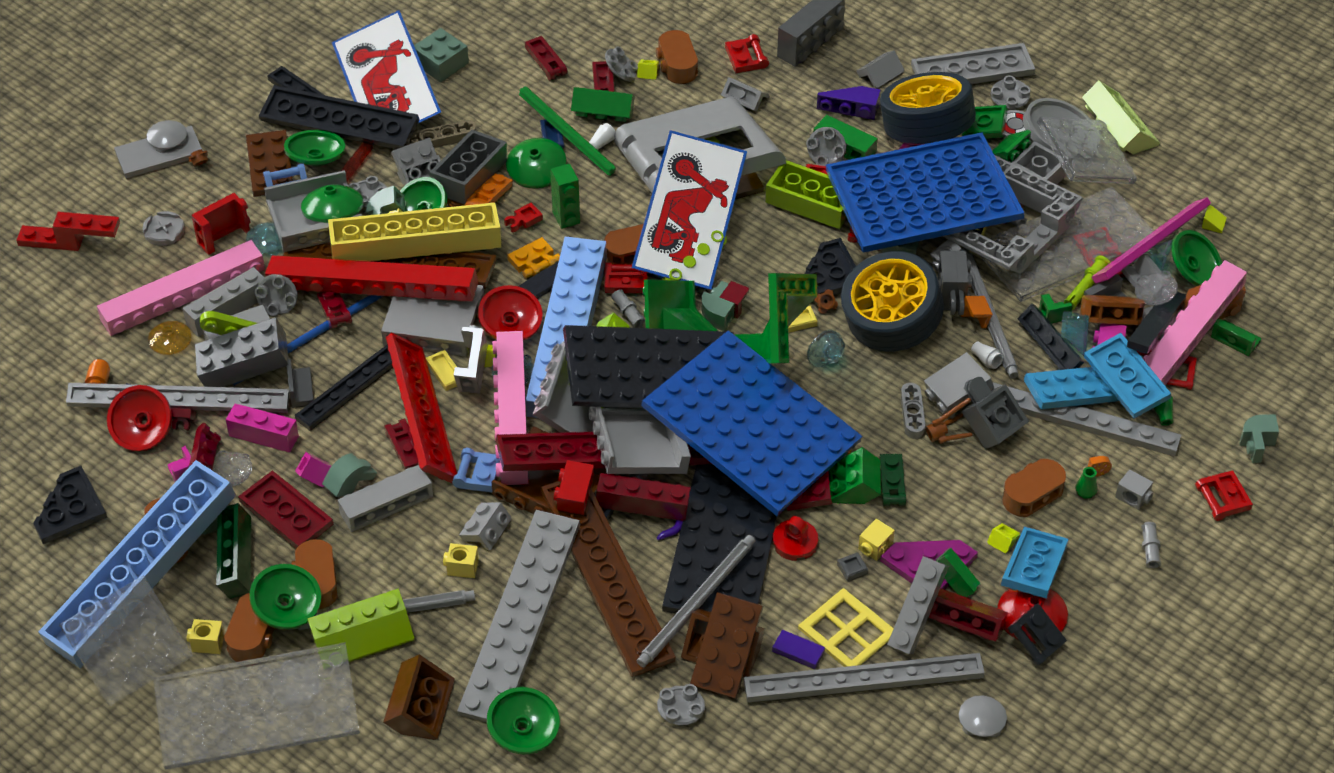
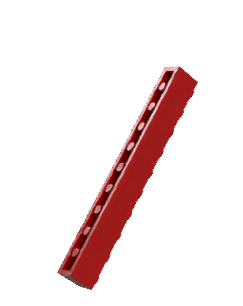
[265,255,478,301]

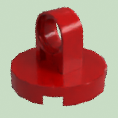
[773,516,818,561]

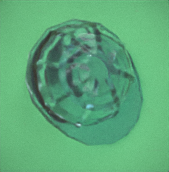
[807,330,845,367]

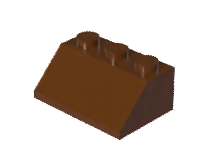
[681,609,766,677]
[383,654,455,740]

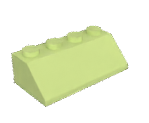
[1082,80,1160,154]

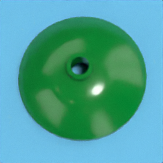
[284,130,345,166]
[506,138,567,189]
[400,177,447,212]
[301,185,364,223]
[1172,230,1222,286]
[249,564,321,629]
[486,687,560,755]

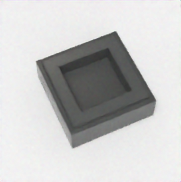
[837,552,868,582]

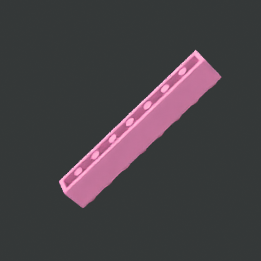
[97,240,265,336]
[1142,260,1247,385]
[492,331,528,485]

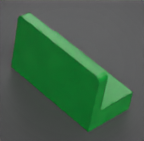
[1211,318,1261,357]
[935,548,980,597]

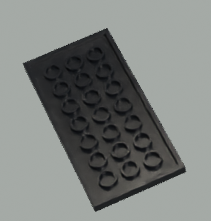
[563,325,734,408]
[662,464,778,614]

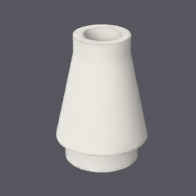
[589,123,616,150]
[971,341,1003,369]

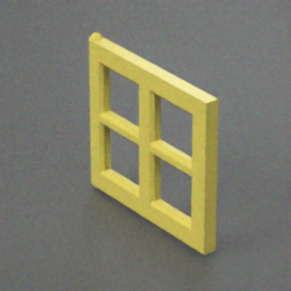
[798,588,894,667]

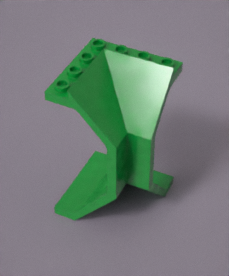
[643,273,817,363]

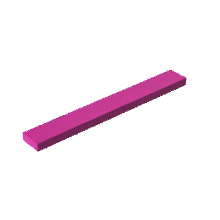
[1092,197,1211,283]

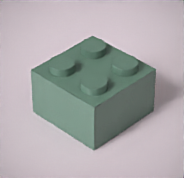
[414,28,469,83]

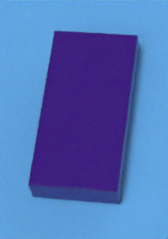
[772,630,825,669]

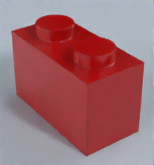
[553,460,594,515]

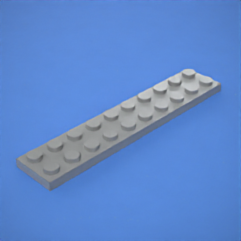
[457,510,580,723]

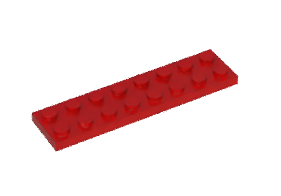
[386,332,457,484]

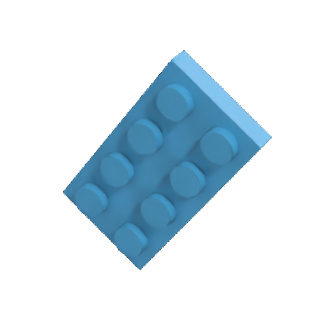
[1084,333,1171,418]
[1024,367,1119,409]
[1001,527,1069,598]

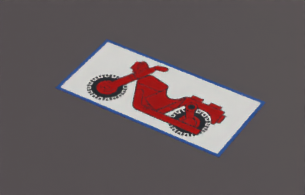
[332,10,441,146]
[632,130,747,289]

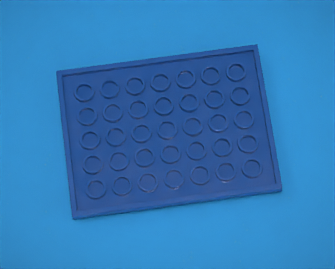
[826,133,1024,253]
[641,330,863,516]

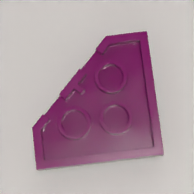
[880,540,978,590]

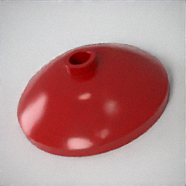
[478,285,543,341]
[107,385,172,451]
[997,588,1068,643]

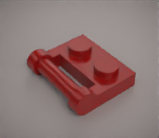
[725,34,769,74]
[605,262,647,293]
[1195,470,1253,521]

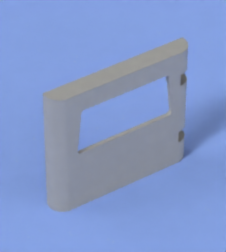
[614,97,786,192]

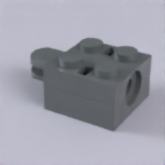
[937,251,972,315]
[962,377,1029,449]

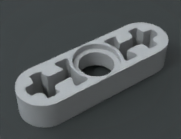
[901,383,925,439]

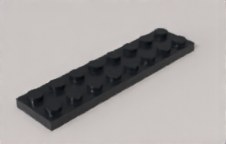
[259,85,420,149]

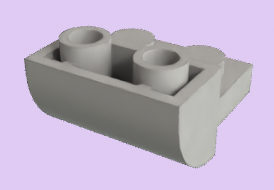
[391,138,441,186]

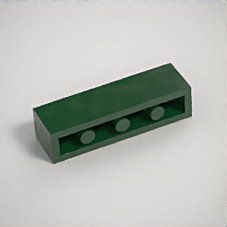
[216,503,251,599]

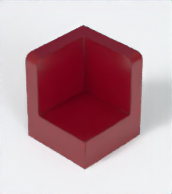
[719,281,749,319]

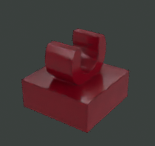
[171,408,196,431]

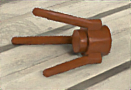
[925,398,973,444]

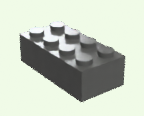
[777,0,845,67]
[430,130,507,205]
[195,317,289,387]

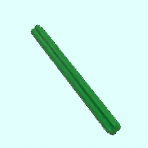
[519,86,616,176]

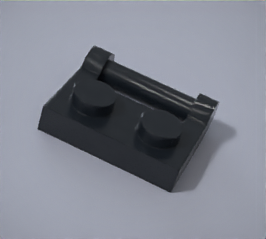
[1007,603,1067,666]

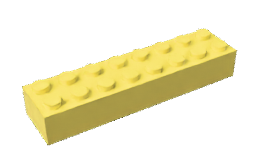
[328,203,501,261]

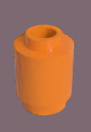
[85,359,110,384]

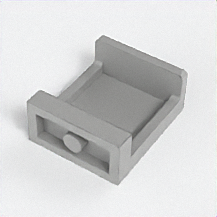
[454,325,488,393]
[924,352,994,419]

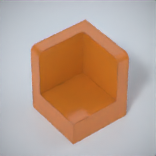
[961,296,993,328]

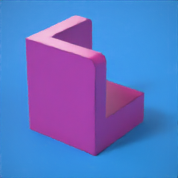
[167,446,191,482]
[295,452,331,487]

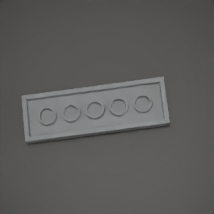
[911,43,1035,84]

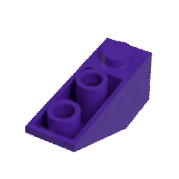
[816,86,881,120]

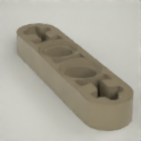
[408,120,476,147]

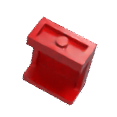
[191,193,251,255]

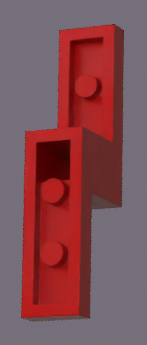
[16,212,120,251]

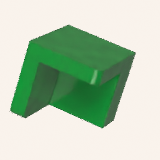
[1039,294,1073,324]

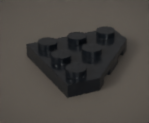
[804,238,856,295]
[33,466,108,544]

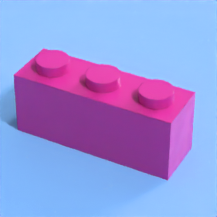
[226,403,299,453]

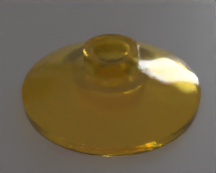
[148,321,192,355]

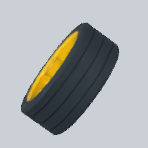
[880,72,976,144]
[841,251,944,352]

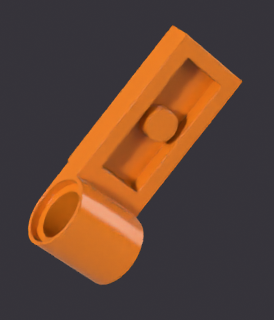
[465,173,513,206]

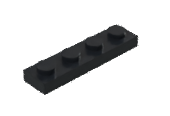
[1017,303,1084,370]

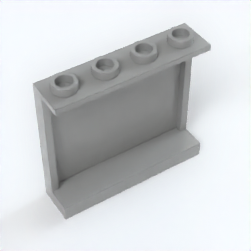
[264,170,362,252]
[381,285,484,356]
[533,341,621,433]
[589,407,691,474]

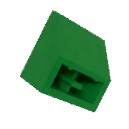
[992,130,1031,163]
[829,447,881,504]

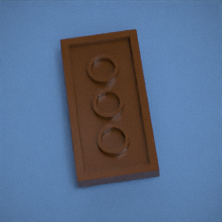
[246,130,293,197]
[690,592,764,698]

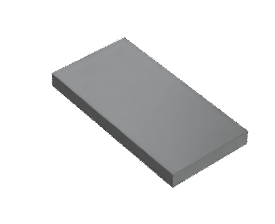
[114,125,203,179]

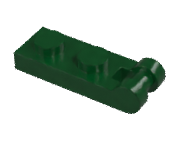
[879,454,906,506]

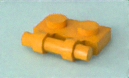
[507,237,560,278]

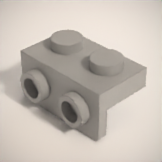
[459,502,511,550]

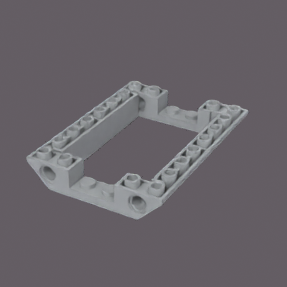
[943,137,1082,273]

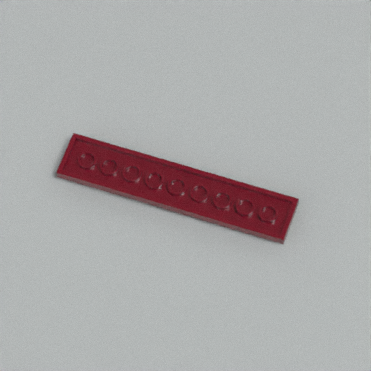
[496,432,712,471]

